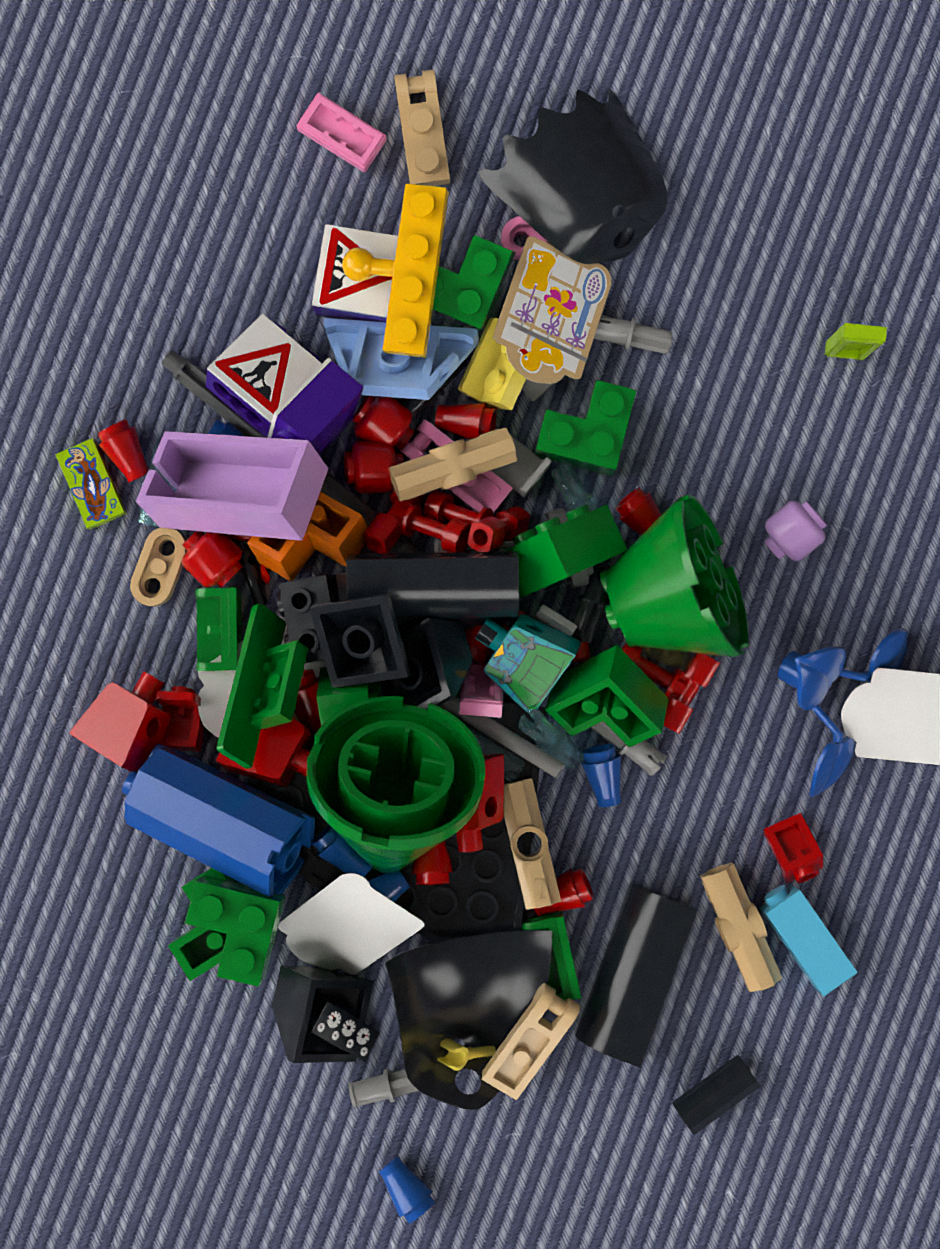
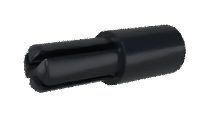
[239,550,268,605]

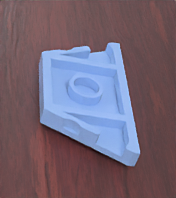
[323,318,479,400]

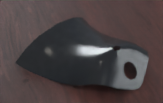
[385,930,552,1110]

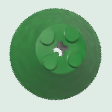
[600,495,749,657]

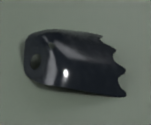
[479,89,667,264]

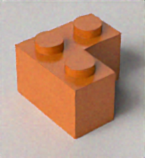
[247,492,368,581]

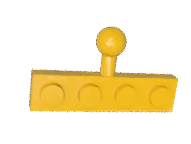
[342,183,449,358]

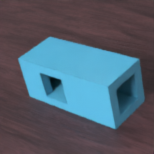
[759,885,858,996]

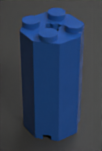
[122,744,315,897]

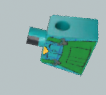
[475,614,582,716]

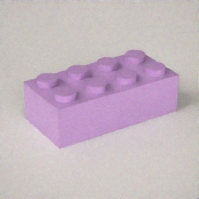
[136,431,329,541]

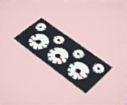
[312,1001,380,1062]

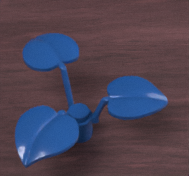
[778,628,908,798]

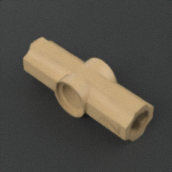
[388,428,517,501]
[504,778,561,910]
[700,862,782,992]

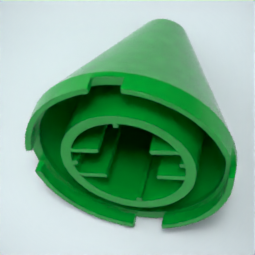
[306,696,485,873]

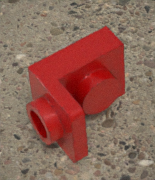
[763,813,823,884]

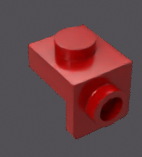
[156,686,205,752]

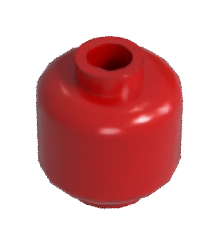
[352,395,414,450]
[344,440,404,494]
[181,531,243,588]

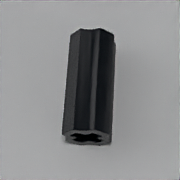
[672,1055,761,1135]

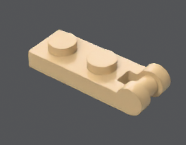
[394,69,450,186]
[482,983,581,1100]

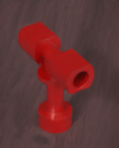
[424,489,530,552]
[363,490,471,553]
[622,642,720,734]

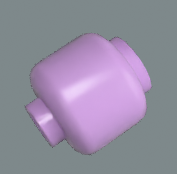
[764,501,827,561]

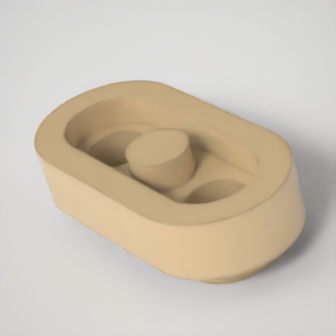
[130,528,187,607]

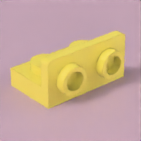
[458,318,526,410]

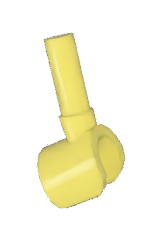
[438,1038,496,1071]

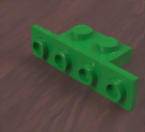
[217,603,308,769]

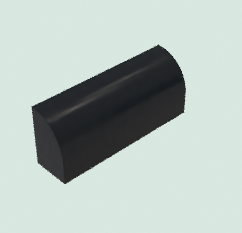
[346,551,519,620]
[575,881,697,1068]

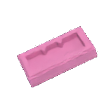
[296,92,387,173]
[459,663,503,718]

